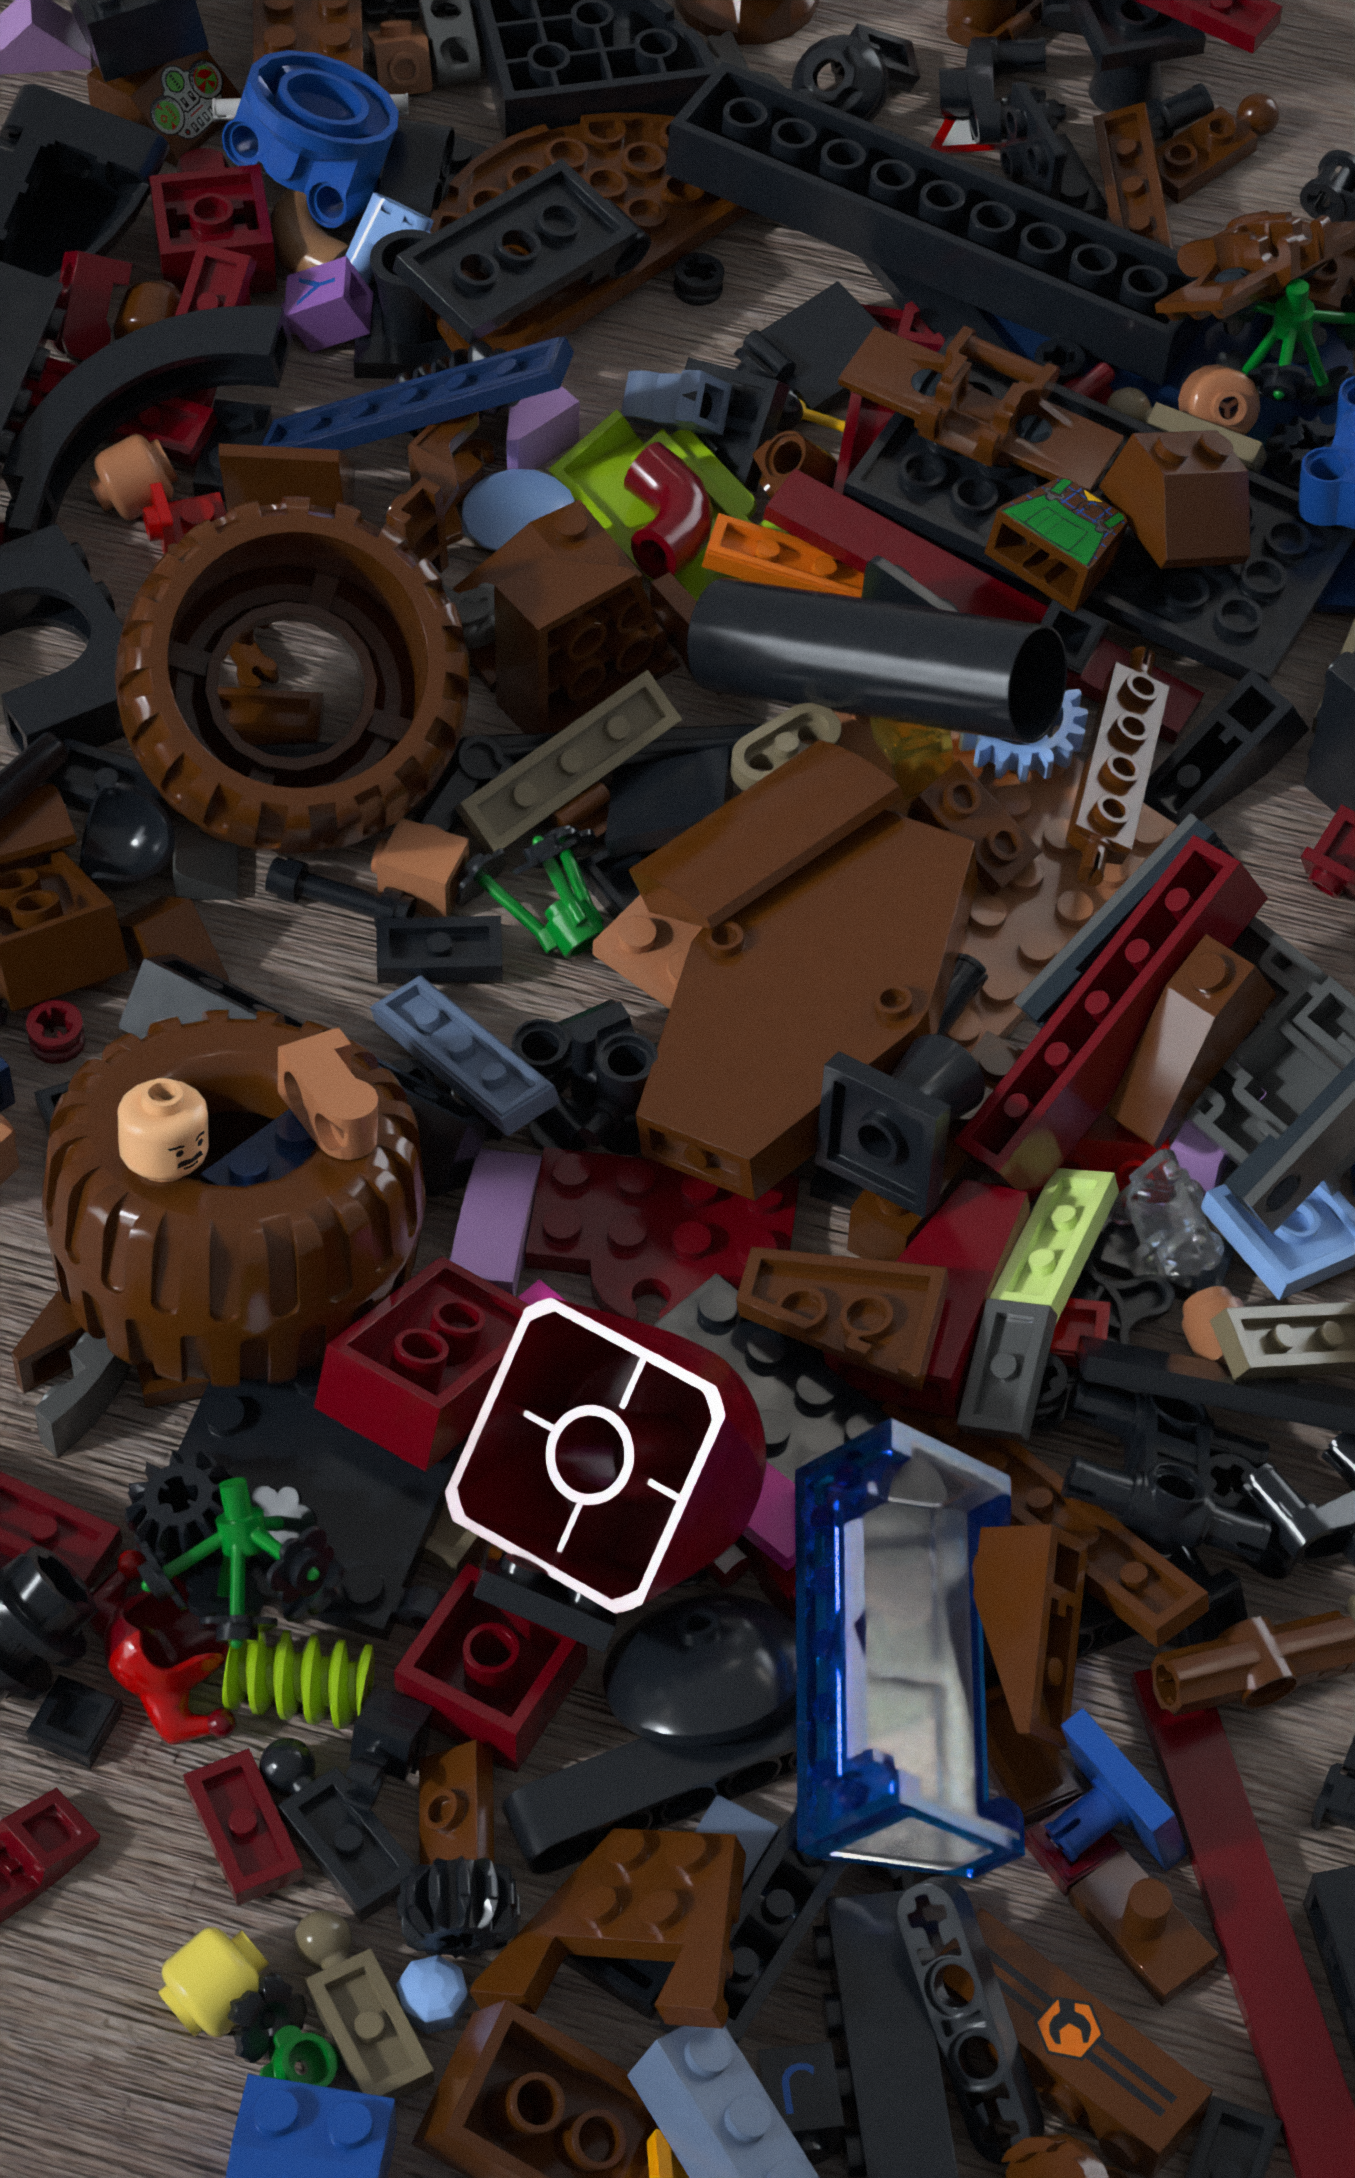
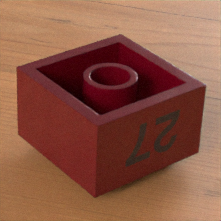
[394,1563,588,1773]

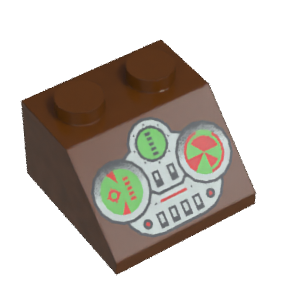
[86,50,242,167]

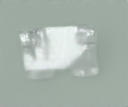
[1110,1149,1224,1277]

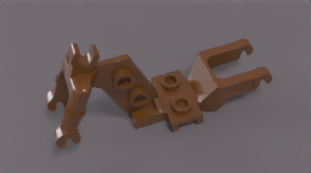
[168,408,495,689]

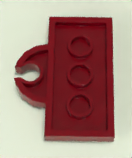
[525,1147,800,1321]

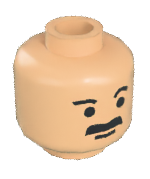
[117,1078,209,1182]

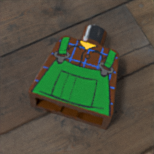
[984,477,1128,612]

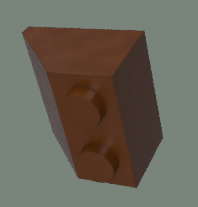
[1099,430,1251,569]

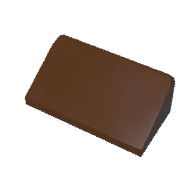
[0,783,78,866]

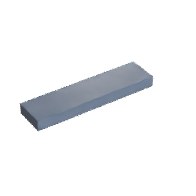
[370,975,560,1136]

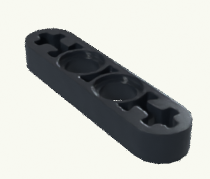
[897,1876,1045,2165]

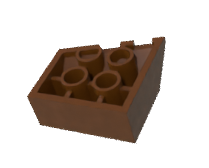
[494,557,681,733]

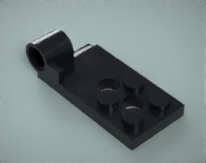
[393,159,651,344]

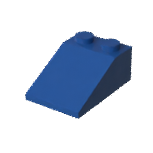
[226,2074,397,2178]

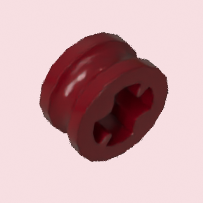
[26,1000,86,1064]

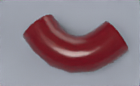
[624,442,713,580]

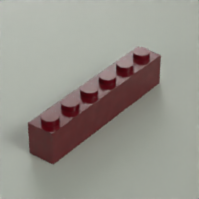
[953,835,1268,1204]

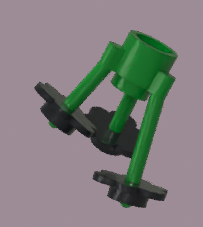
[454,825,605,959]

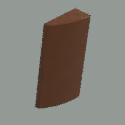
[629,740,904,929]

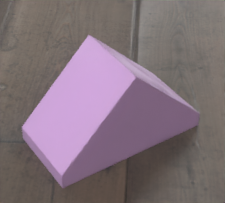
[0,0,92,74]
[506,386,579,470]

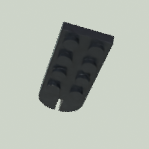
[652,1273,948,1569]

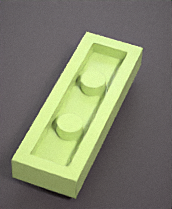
[989,1168,1119,1324]

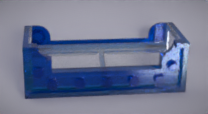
[795,1418,1025,1879]

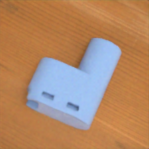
[345,192,434,284]

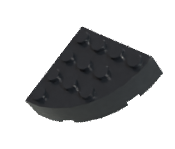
[469,0,717,140]

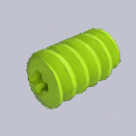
[222,1629,375,1729]

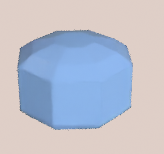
[396,1955,469,2034]

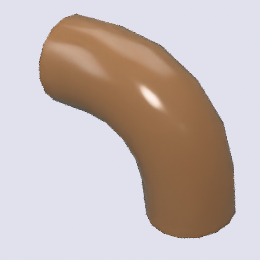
[270,187,349,274]

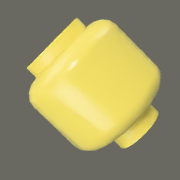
[158,1927,269,2037]

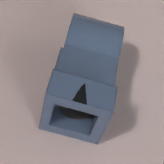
[621,370,732,435]

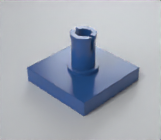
[1044,1708,1188,1872]

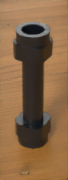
[265,857,417,928]

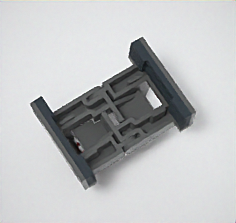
[1014,813,1355,1234]

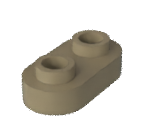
[731,703,841,791]

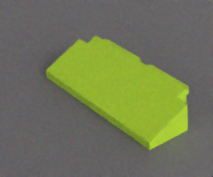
[548,409,790,601]

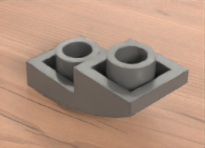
[34,1332,131,1459]

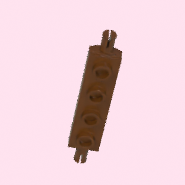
[1066,646,1170,886]

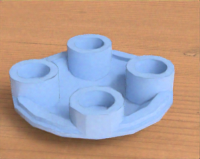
[462,469,575,552]

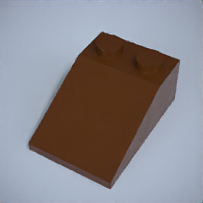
[218,443,355,512]
[452,499,643,692]
[0,849,130,1011]
[411,1999,659,2178]

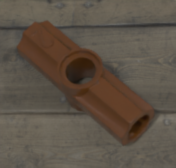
[1150,1610,1355,1717]

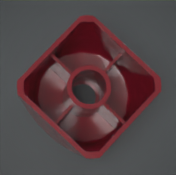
[445,1297,766,1614]

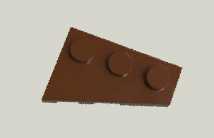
[736,1247,950,1392]

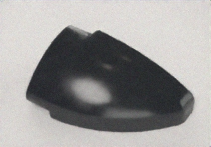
[0,84,170,282]

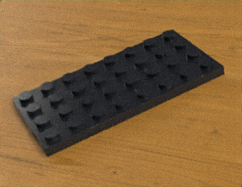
[843,336,1355,684]

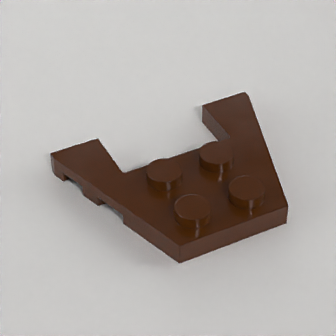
[469,1828,746,2029]

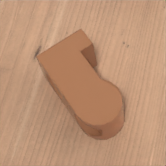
[278,1027,378,1160]

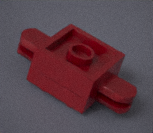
[149,148,277,306]

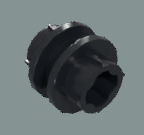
[0,1545,99,1702]

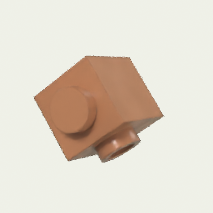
[371,818,470,917]

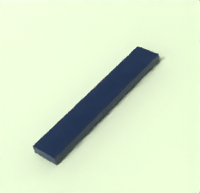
[261,336,574,451]

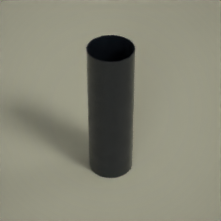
[687,578,1067,743]

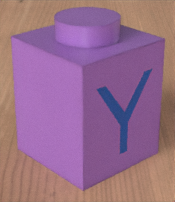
[281,256,373,353]

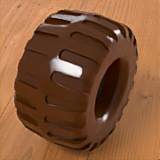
[115,496,470,856]
[42,1009,426,1388]

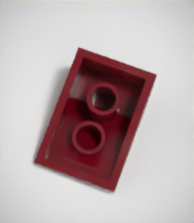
[314,1256,530,1472]

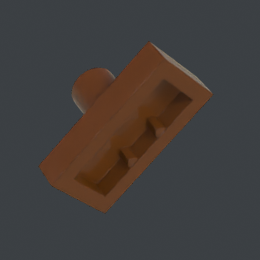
[1068,1849,1219,2007]

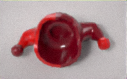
[87,1549,236,1745]

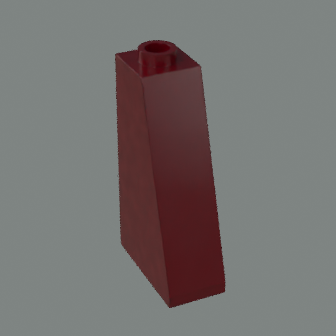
[823,1179,1031,1419]

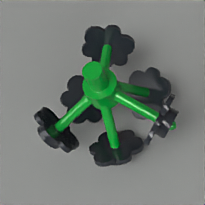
[1215,279,1355,407]
[137,1477,346,1649]

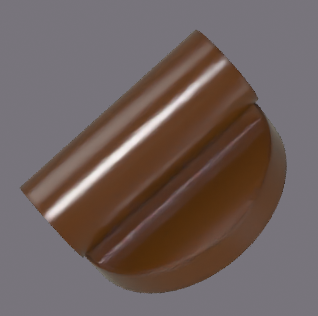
[550,781,611,844]

